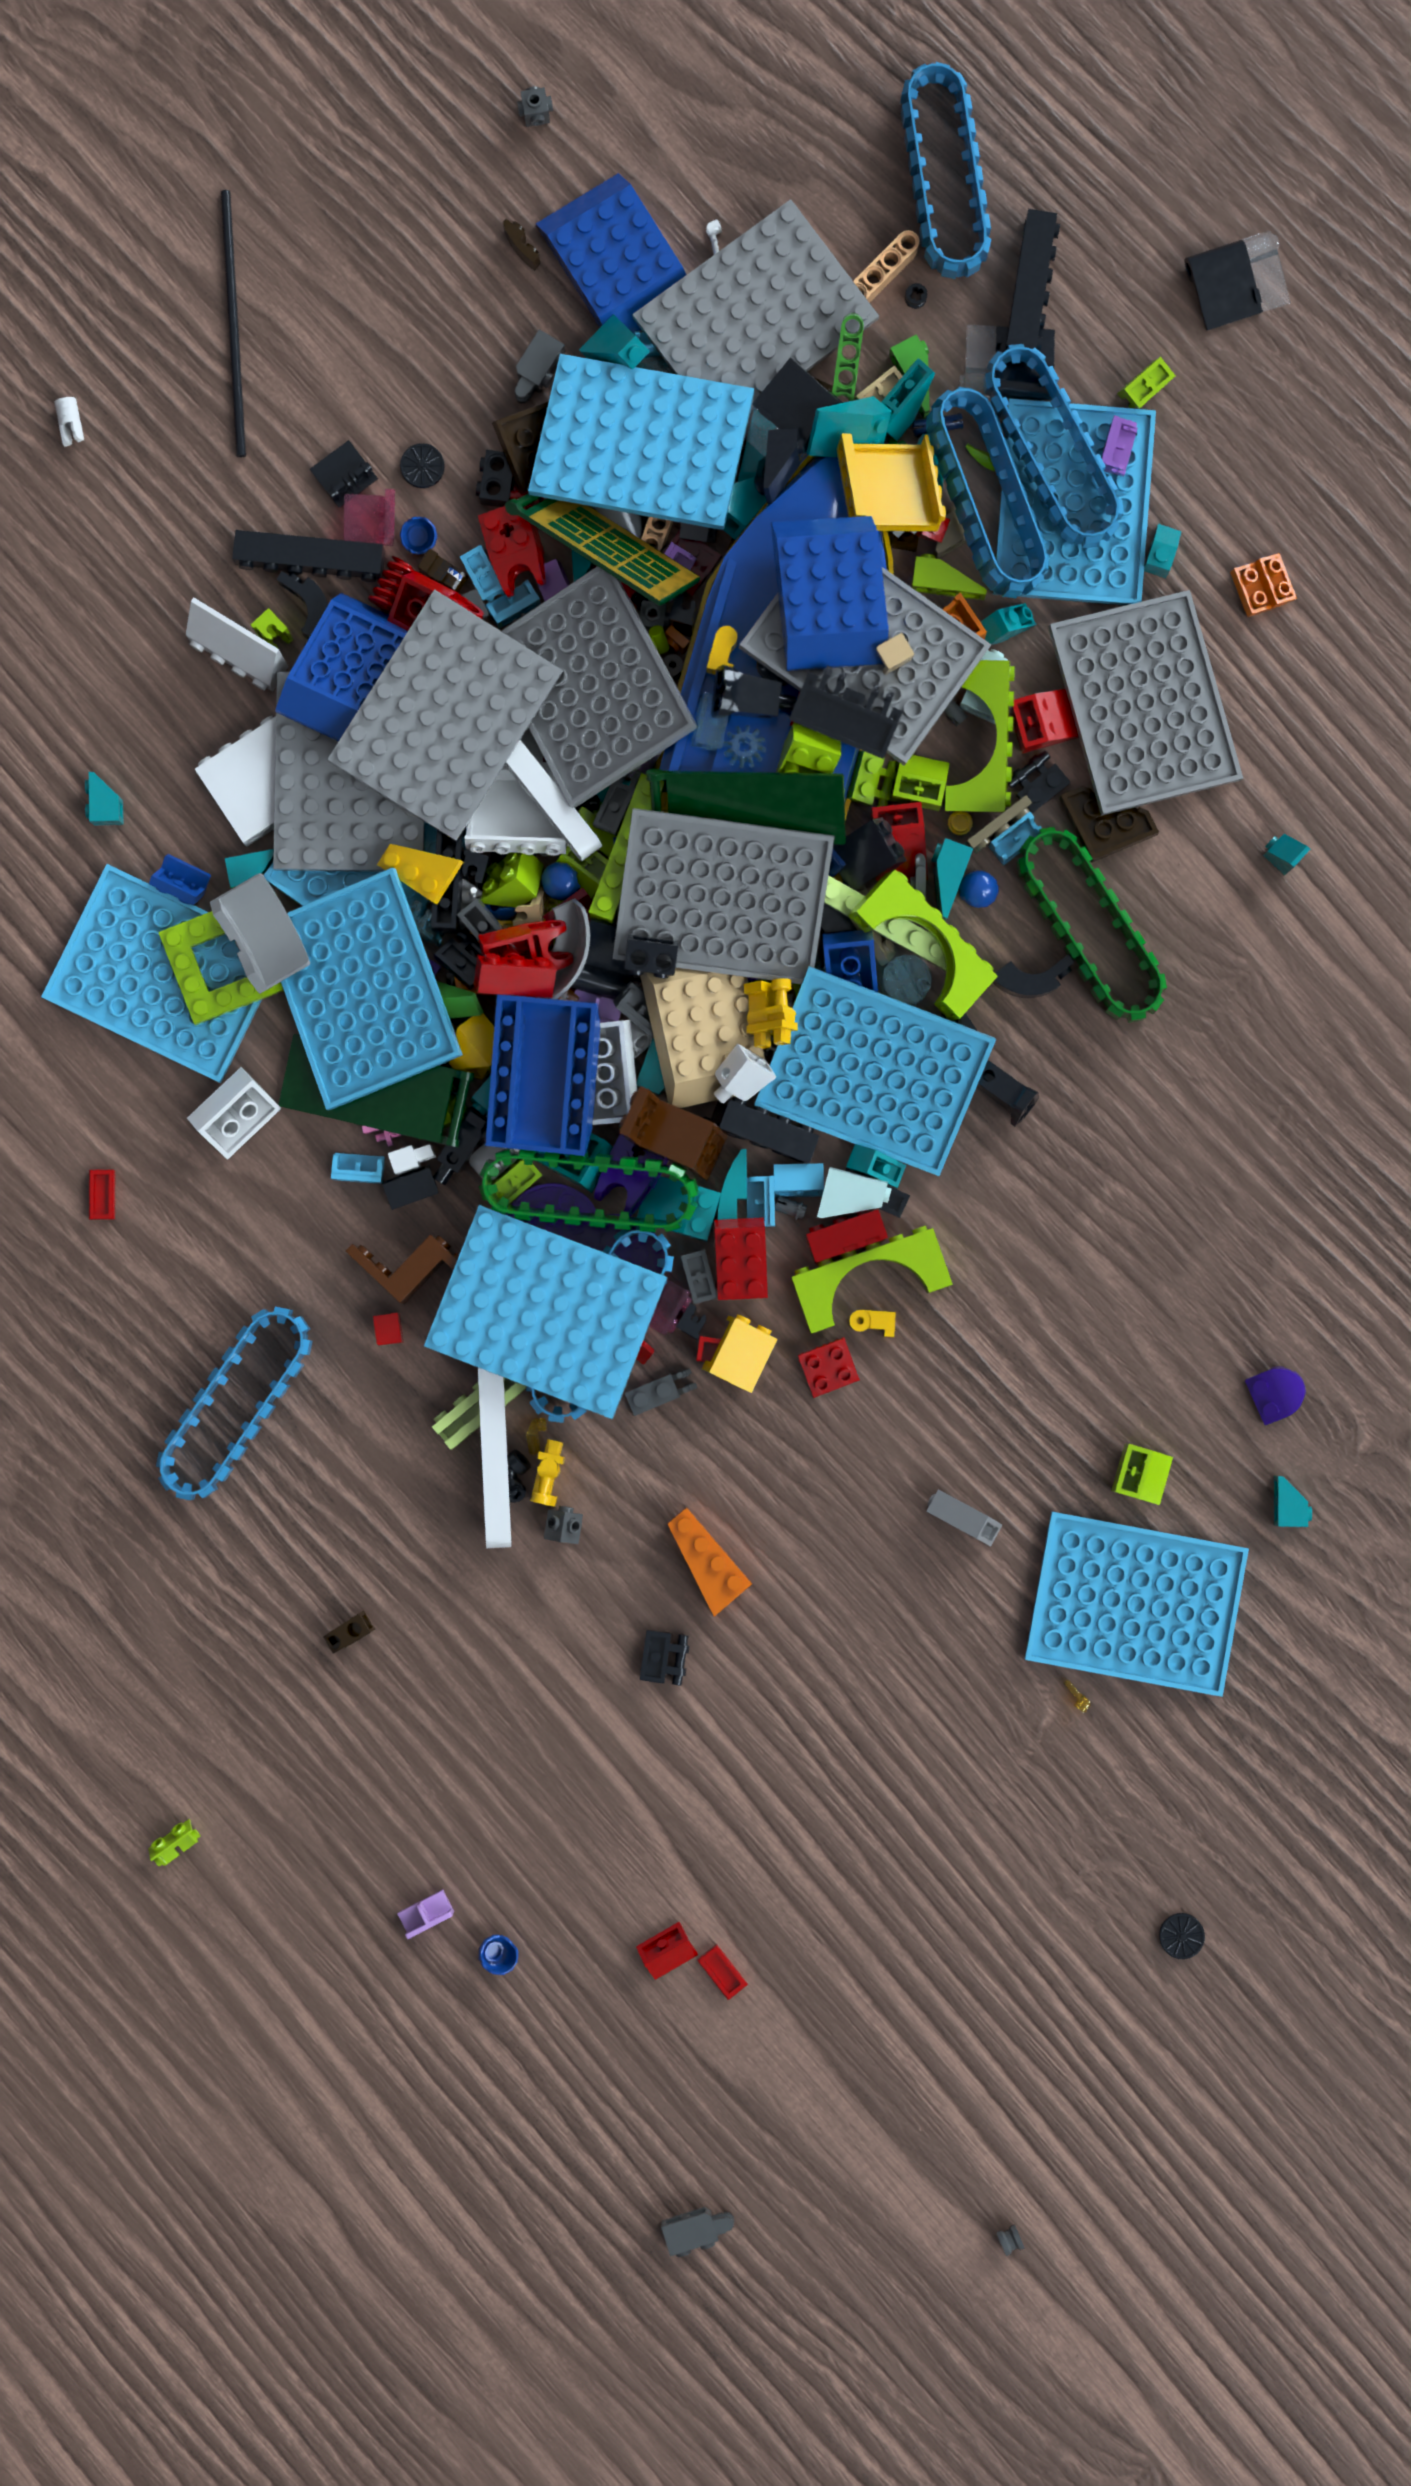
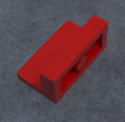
[636,1922,698,1979]

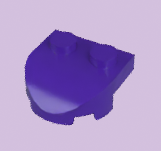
[1245,1366,1306,1426]

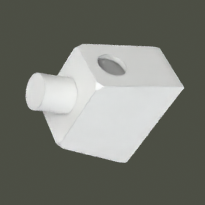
[714,1044,776,1103]

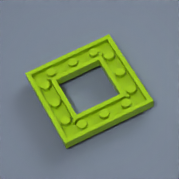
[158,911,284,1025]

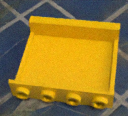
[836,433,946,531]

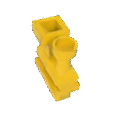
[744,978,798,1049]
[530,1439,565,1507]

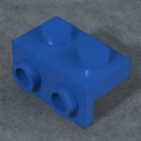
[149,854,211,905]

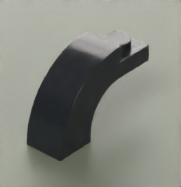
[277,571,328,639]
[992,954,1074,998]

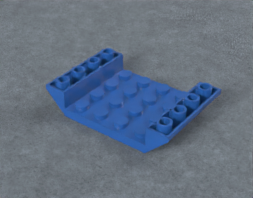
[275,593,408,742]

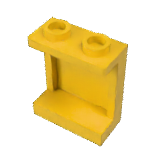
[702,1314,777,1393]

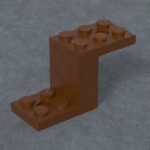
[619,1086,728,1181]
[346,1234,460,1304]

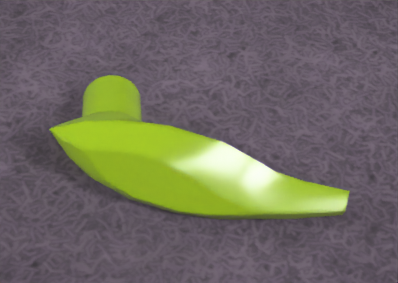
[965,443,995,471]

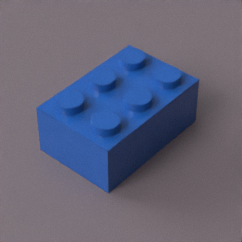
[822,930,878,992]

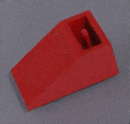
[1009,689,1079,754]
[870,802,928,883]

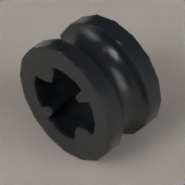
[905,283,928,309]

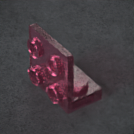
[344,489,395,546]
[649,1279,692,1336]

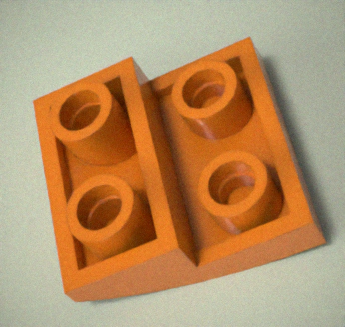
[1230,553,1297,617]

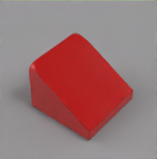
[636,1340,655,1365]

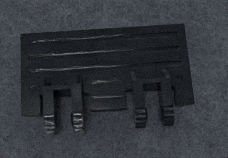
[789,665,903,759]

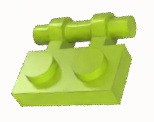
[847,751,898,807]

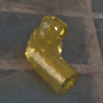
[526,1417,547,1455]

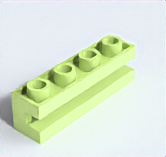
[432,1377,527,1450]

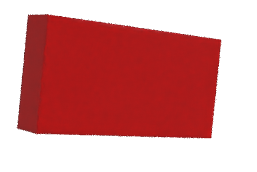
[89,1170,115,1220]
[697,1944,748,2000]

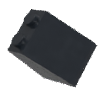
[833,817,907,891]

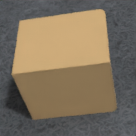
[876,633,915,675]

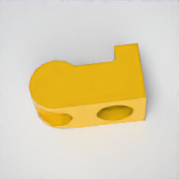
[707,626,738,675]
[849,1310,896,1338]

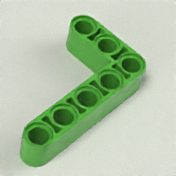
[832,313,864,401]

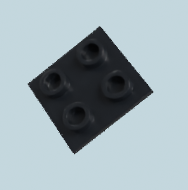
[310,440,378,508]

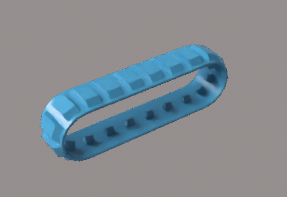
[900,62,992,279]
[983,344,1123,548]
[926,387,1049,598]
[526,1226,674,1423]
[156,1306,313,1501]

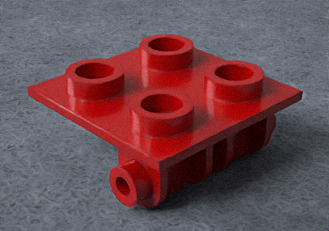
[798,1337,860,1398]

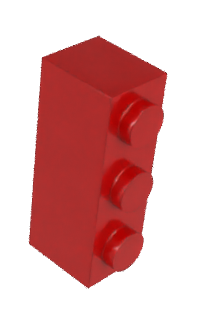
[474,953,556,998]

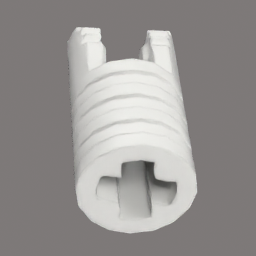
[54,397,84,447]

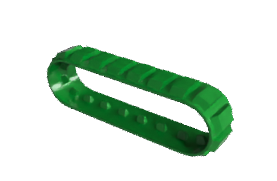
[1016,827,1167,1023]
[478,1148,699,1232]

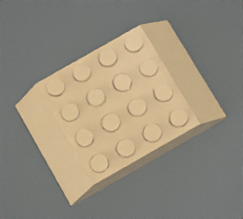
[640,968,765,1108]

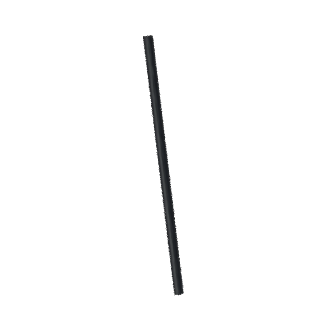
[221,190,246,458]

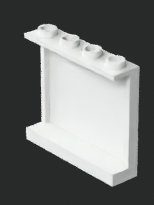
[195,716,276,847]
[465,762,566,856]

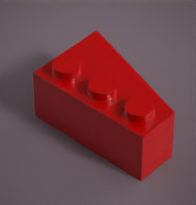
[805,1209,888,1264]

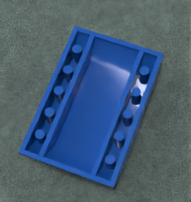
[535,173,686,335]
[771,516,889,671]
[485,994,600,1156]

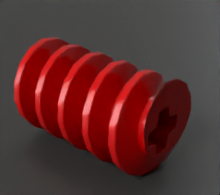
[367,556,415,612]

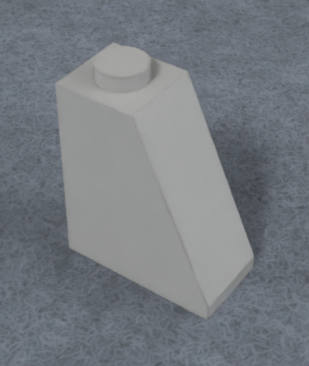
[927,1489,1002,1547]

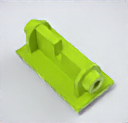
[148,1819,201,1867]

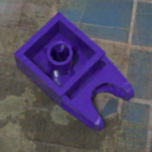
[594,1134,669,1217]

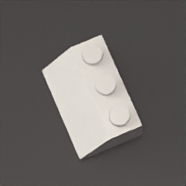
[187,1067,282,1160]

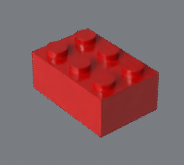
[714,1217,768,1300]

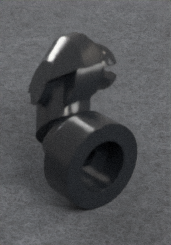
[507,1449,531,1503]

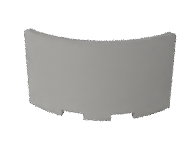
[210,873,310,994]
[536,898,590,999]

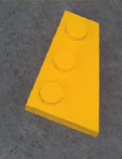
[377,844,464,904]

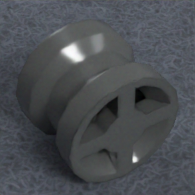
[996,2224,1025,2257]

